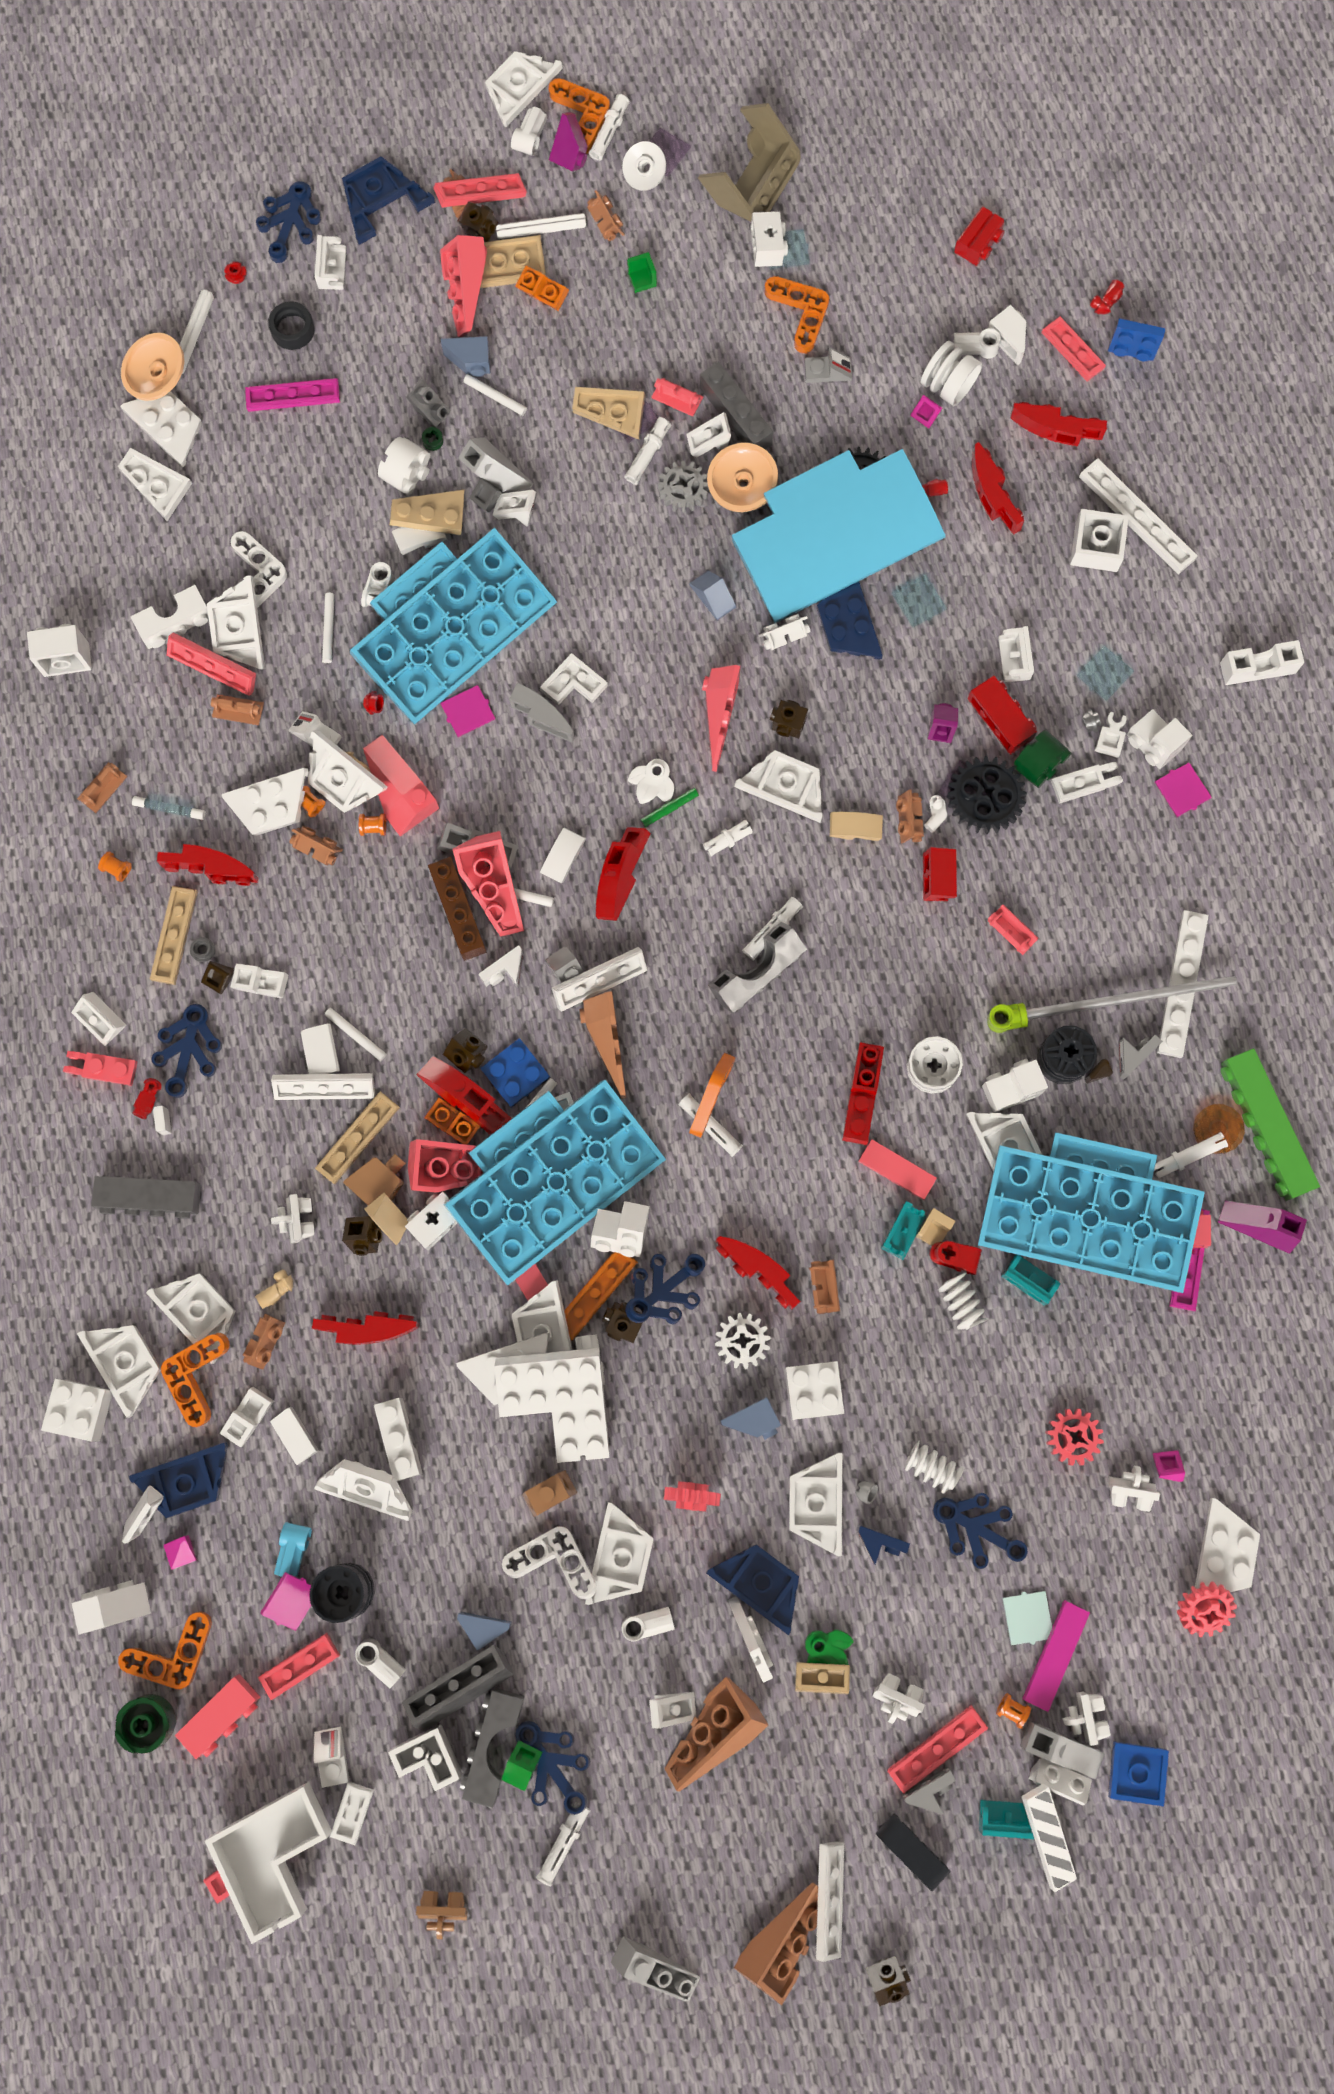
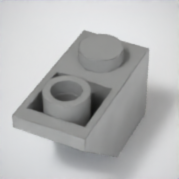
[545,946,594,1008]

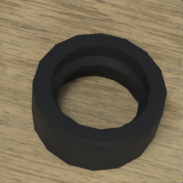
[268,301,315,350]

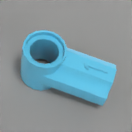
[274,1522,312,1577]

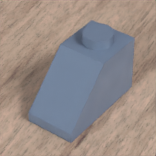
[441,337,490,377]
[720,1397,781,1440]

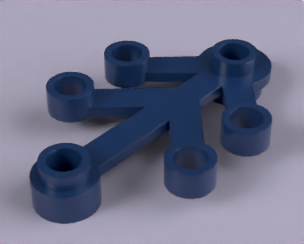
[256,181,321,263]
[151,1004,222,1098]
[625,1254,705,1324]
[933,1493,1028,1569]
[515,1721,590,1815]

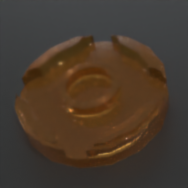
[1193,1104,1245,1154]

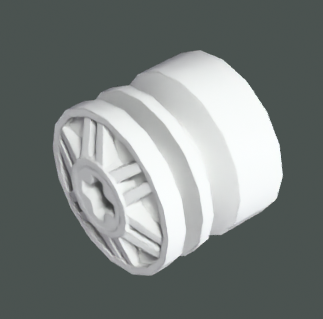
[921,340,982,407]
[907,1036,963,1094]

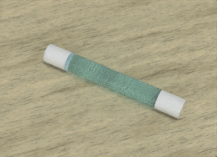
[132,796,206,820]

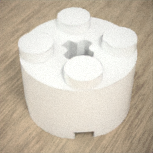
[378,437,430,496]

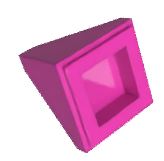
[910,395,943,428]
[1153,1450,1185,1482]
[163,1535,197,1570]

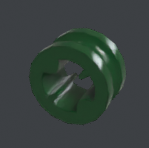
[422,427,444,451]

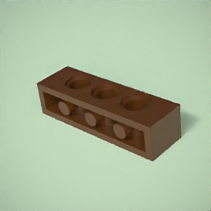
[428,857,487,961]

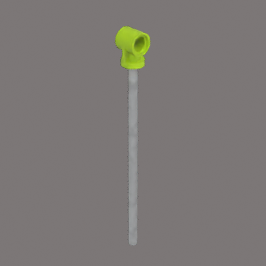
[987,976,1237,1033]

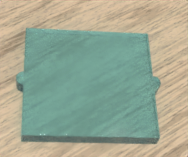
[769,229,810,270]
[892,575,947,628]
[1077,646,1134,701]

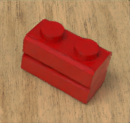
[954,207,1005,266]

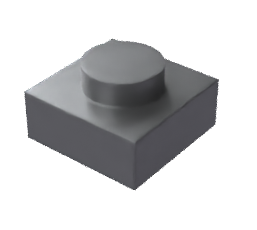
[469,478,502,512]

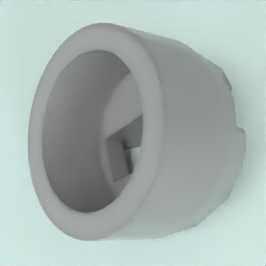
[855,1481,878,1504]

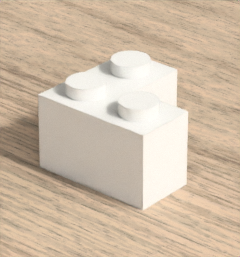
[1127,709,1192,770]
[982,1059,1048,1113]
[591,1201,650,1257]
[72,1580,151,1635]
[388,1724,463,1791]

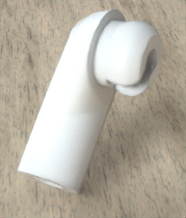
[924,795,947,833]

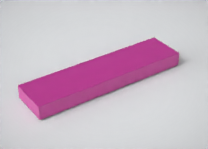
[245,378,340,412]
[1169,1209,1210,1311]
[1022,1600,1090,1712]

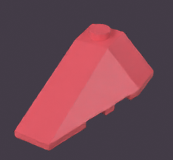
[440,235,487,337]
[702,665,740,772]
[363,735,439,837]
[453,831,524,937]
[408,1139,483,1193]

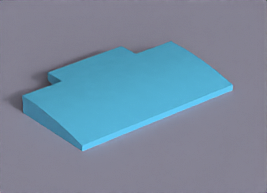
[732,449,946,623]
[350,527,557,725]
[443,1080,666,1286]
[978,1132,1205,1293]

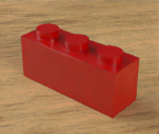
[968,675,1037,755]

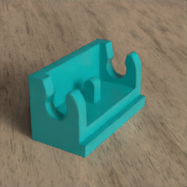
[881,1201,926,1260]
[1001,1254,1061,1306]
[979,1800,1034,1839]

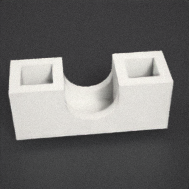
[130,585,209,649]
[1220,640,1304,685]
[374,1398,423,1481]

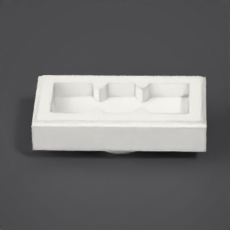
[330,1781,374,1845]

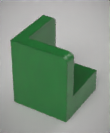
[627,252,657,293]
[501,1740,542,1791]

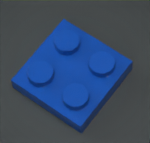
[1108,319,1166,361]
[480,1038,551,1108]
[1108,1741,1169,1807]

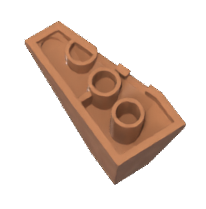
[579,991,626,1099]
[665,1677,768,1792]
[734,1882,818,2005]

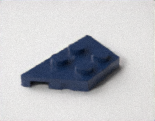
[817,581,883,660]
[128,1443,228,1518]
[706,1544,799,1636]

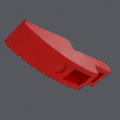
[1010,402,1107,446]
[972,442,1024,535]
[596,827,651,921]
[157,844,259,886]
[842,1042,884,1145]
[416,1056,512,1135]
[715,1236,801,1310]
[312,1311,420,1345]

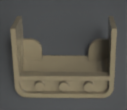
[698,103,801,222]

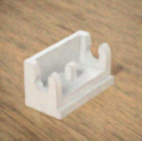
[315,235,346,289]
[998,626,1034,682]

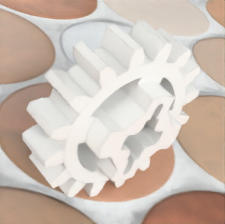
[715,1313,771,1369]

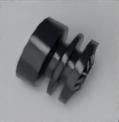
[1037,1026,1097,1084]
[309,1562,375,1623]

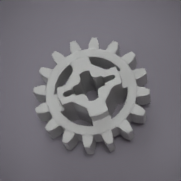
[658,460,709,513]

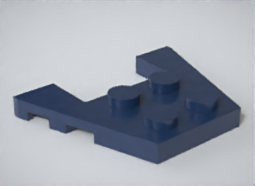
[342,156,435,245]

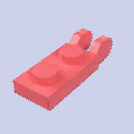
[63,1051,138,1086]

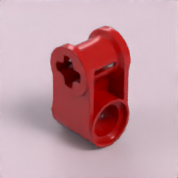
[929,1241,982,1275]

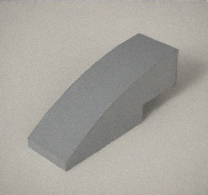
[509,683,574,743]
[437,822,518,869]

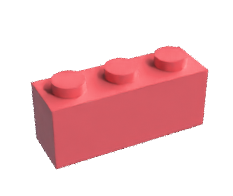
[175,1674,261,1759]

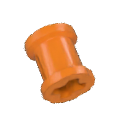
[301,786,326,818]
[358,813,386,836]
[98,851,131,882]
[996,1693,1031,1729]

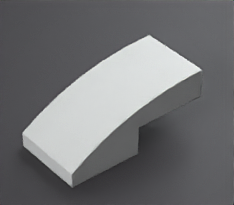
[391,527,447,555]
[540,828,586,883]
[230,964,288,998]
[220,1387,274,1447]

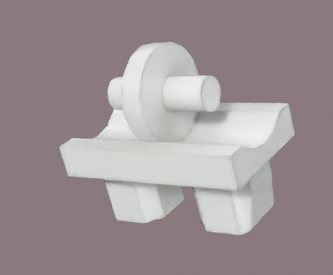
[271,1194,314,1244]
[1108,1466,1160,1512]
[872,1673,925,1724]
[1063,1691,1111,1746]

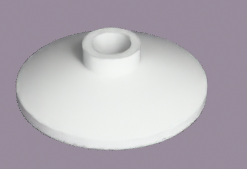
[622,141,666,191]

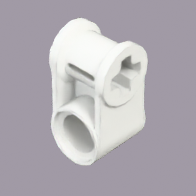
[361,562,395,607]

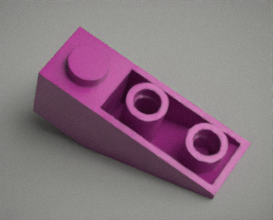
[1218,1200,1307,1254]

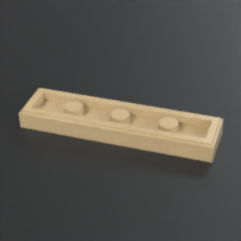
[150,886,198,985]
[315,1091,400,1185]

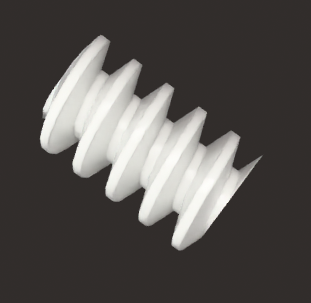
[938,1273,989,1330]
[905,1440,964,1494]

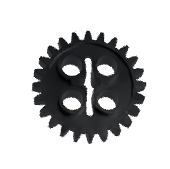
[946,756,1027,835]

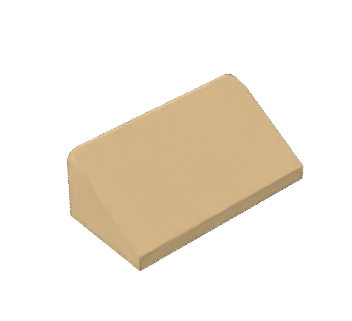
[365,1193,409,1245]
[795,1662,850,1694]

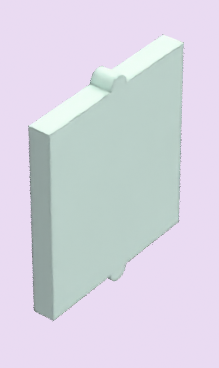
[1002,1591,1052,1645]

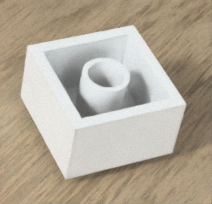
[1070,509,1129,572]
[27,624,92,677]
[785,1361,844,1420]
[41,1379,112,1442]

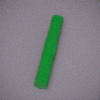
[640,788,699,827]

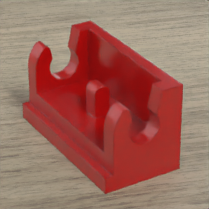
[923,847,957,901]

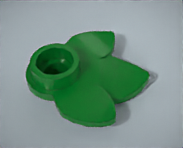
[805,1629,854,1665]

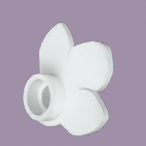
[628,759,674,804]

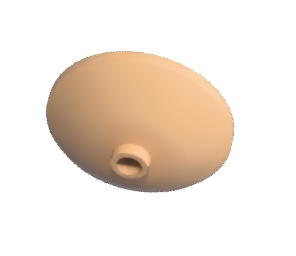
[121,333,184,401]
[707,443,778,512]

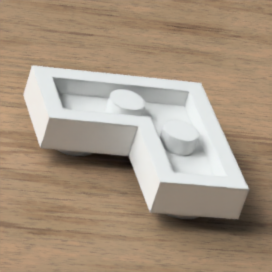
[540,653,608,705]

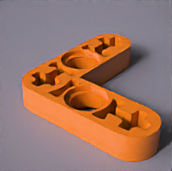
[548,78,610,154]
[764,276,829,353]
[689,1053,736,1138]
[161,1333,230,1427]
[118,1611,212,1689]

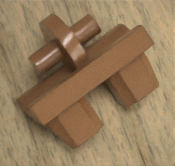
[416,1891,468,1939]

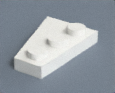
[118,448,192,521]

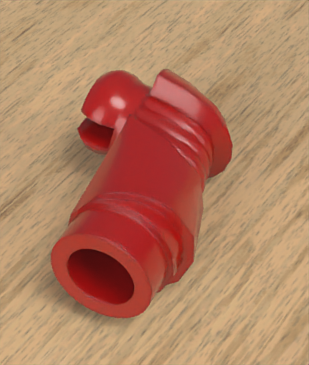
[1090,280,1125,315]
[922,479,948,497]
[132,1078,162,1120]

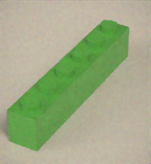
[1221,1048,1320,1201]

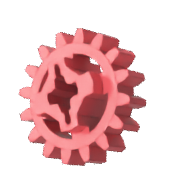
[1046,1409,1104,1466]
[664,1481,721,1512]
[1177,1581,1237,1637]

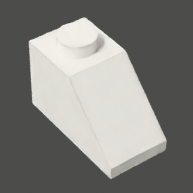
[988,305,1026,365]

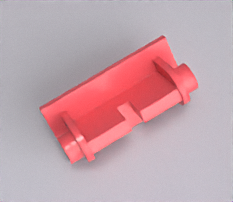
[651,378,703,417]
[988,904,1039,955]

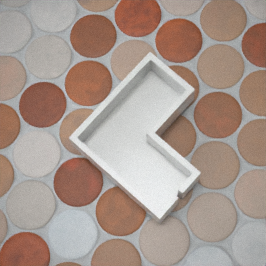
[494,1348,609,1463]
[205,1782,332,1944]

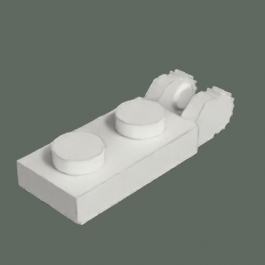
[1051,762,1123,804]

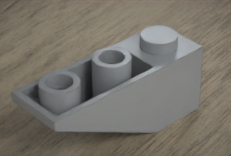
[458,437,534,493]
[1020,1720,1105,1779]
[611,1936,700,2003]

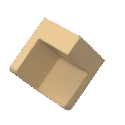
[916,1208,955,1246]

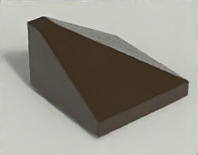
[201,961,235,994]
[1084,1059,1113,1084]

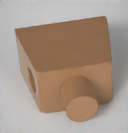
[343,1154,406,1205]
[522,1470,577,1517]

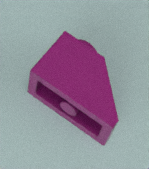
[549,112,588,171]
[927,703,958,743]

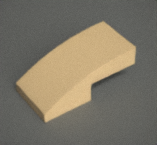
[830,812,883,841]

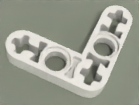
[230,531,287,608]
[502,1526,597,1599]

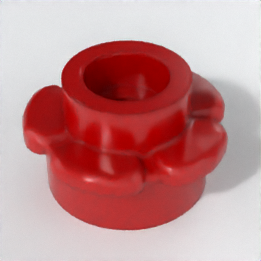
[224,261,247,284]
[363,691,384,715]

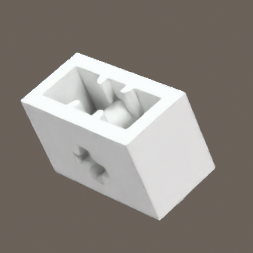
[750,212,788,267]
[405,1191,457,1250]

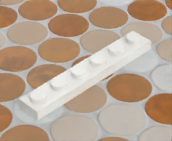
[1079,458,1197,575]
[1156,910,1209,1058]

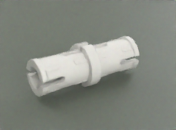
[703,820,753,857]

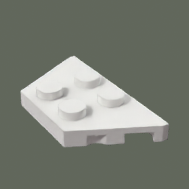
[485,51,563,127]
[120,391,202,468]
[207,575,265,670]
[308,730,388,813]
[735,750,822,823]
[222,768,309,835]
[966,1112,1042,1171]
[146,1274,236,1364]
[512,1280,572,1353]
[77,1325,161,1418]
[456,1332,550,1405]
[789,1453,842,1556]
[314,1459,412,1521]
[1195,1498,1260,1592]
[585,1502,654,1605]
[728,1596,773,1683]

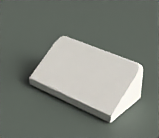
[71,992,126,1046]
[301,1024,340,1074]
[270,1407,319,1465]
[122,1486,164,1544]

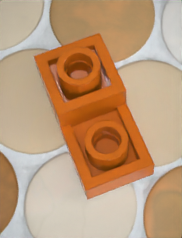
[515,265,569,311]
[424,1097,480,1145]

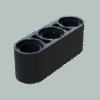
[875,1813,951,1892]

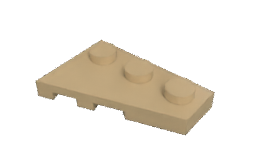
[572,387,645,439]
[390,490,464,535]

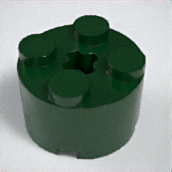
[1014,729,1072,788]
[115,1694,177,1754]

